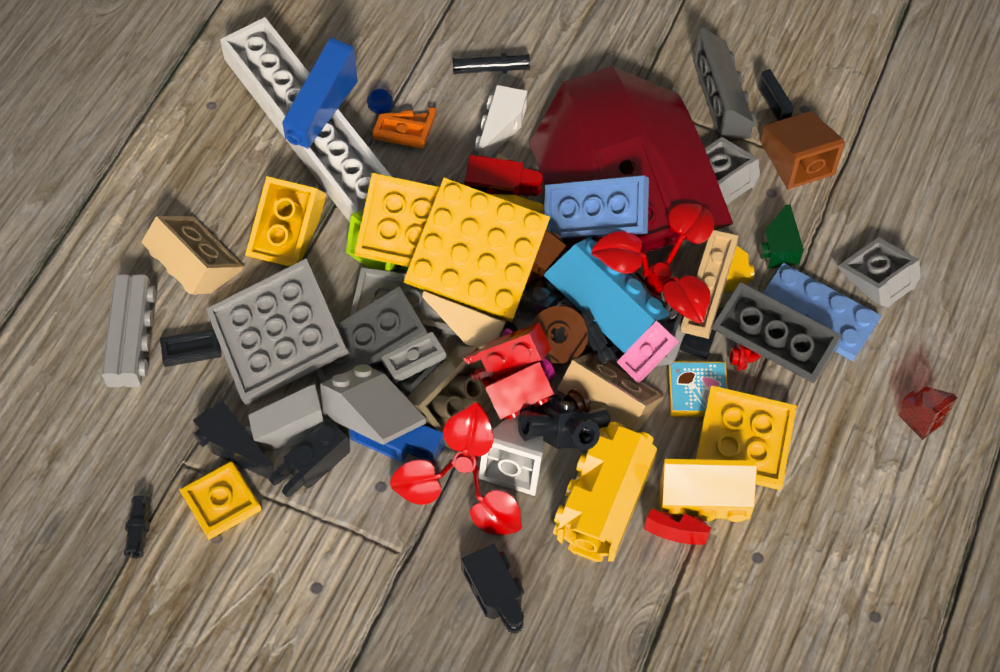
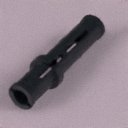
[452,53,530,75]

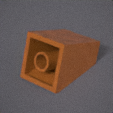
[760,111,845,190]

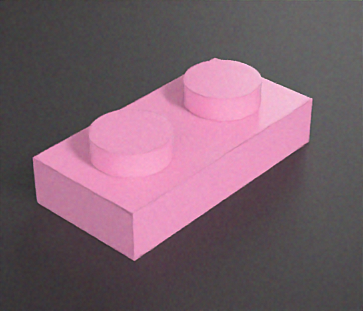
[617,321,679,383]

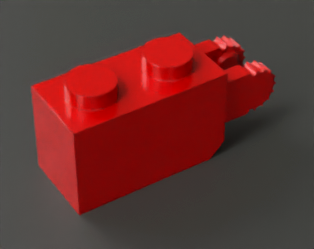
[464,155,543,197]
[463,323,552,381]

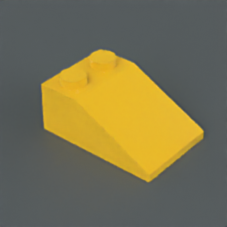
[245,176,327,267]

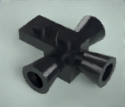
[518,394,611,450]

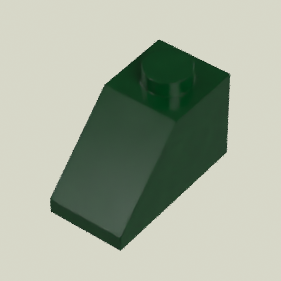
[759,204,804,269]

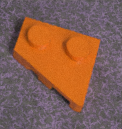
[373,107,437,149]

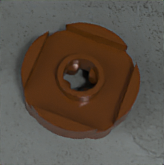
[532,306,588,363]

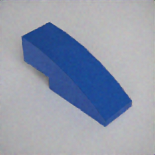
[349,426,445,465]

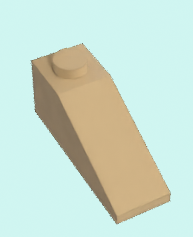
[422,291,507,350]

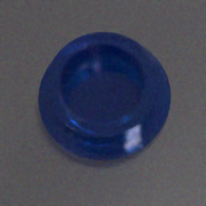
[367,89,393,114]

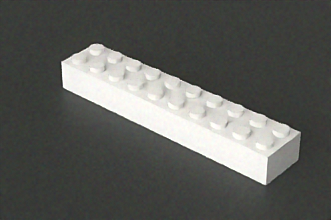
[220,17,392,223]

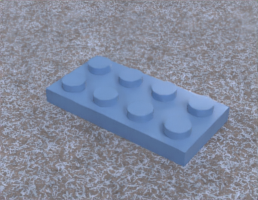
[544,176,649,240]
[763,263,882,362]

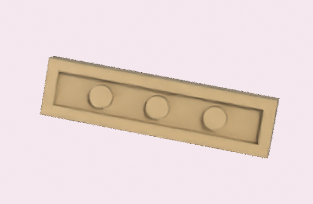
[681,230,739,339]

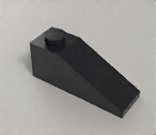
[193,401,274,479]

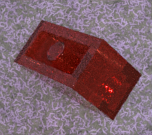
[898,387,958,440]

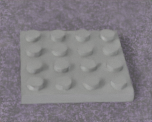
[206,259,349,405]

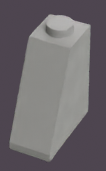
[245,385,323,452]

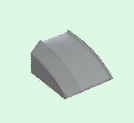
[704,137,760,205]
[837,237,921,308]

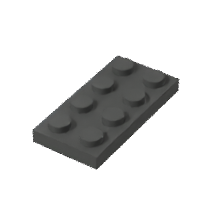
[316,286,428,383]

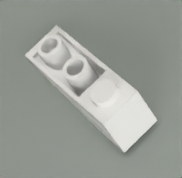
[474,85,527,158]

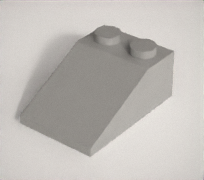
[320,364,426,445]

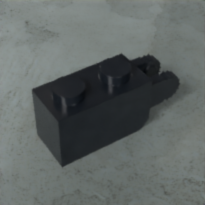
[269,419,350,497]
[461,544,524,634]

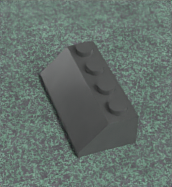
[693,28,756,141]
[712,282,842,384]

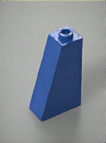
[282,37,358,149]

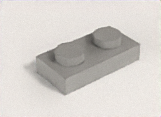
[381,332,447,384]

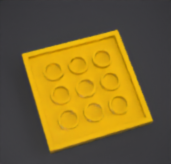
[404,178,550,323]

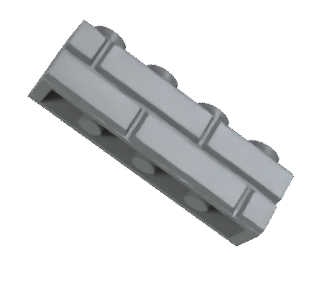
[102,275,156,387]

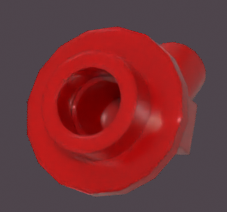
[729,343,762,371]

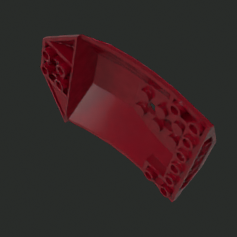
[529,66,733,253]

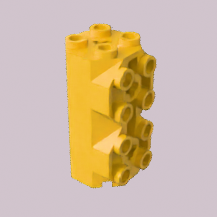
[553,422,657,562]

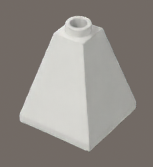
[479,408,543,496]

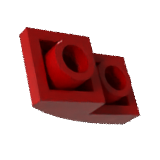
[644,508,712,545]

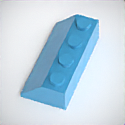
[544,237,670,353]

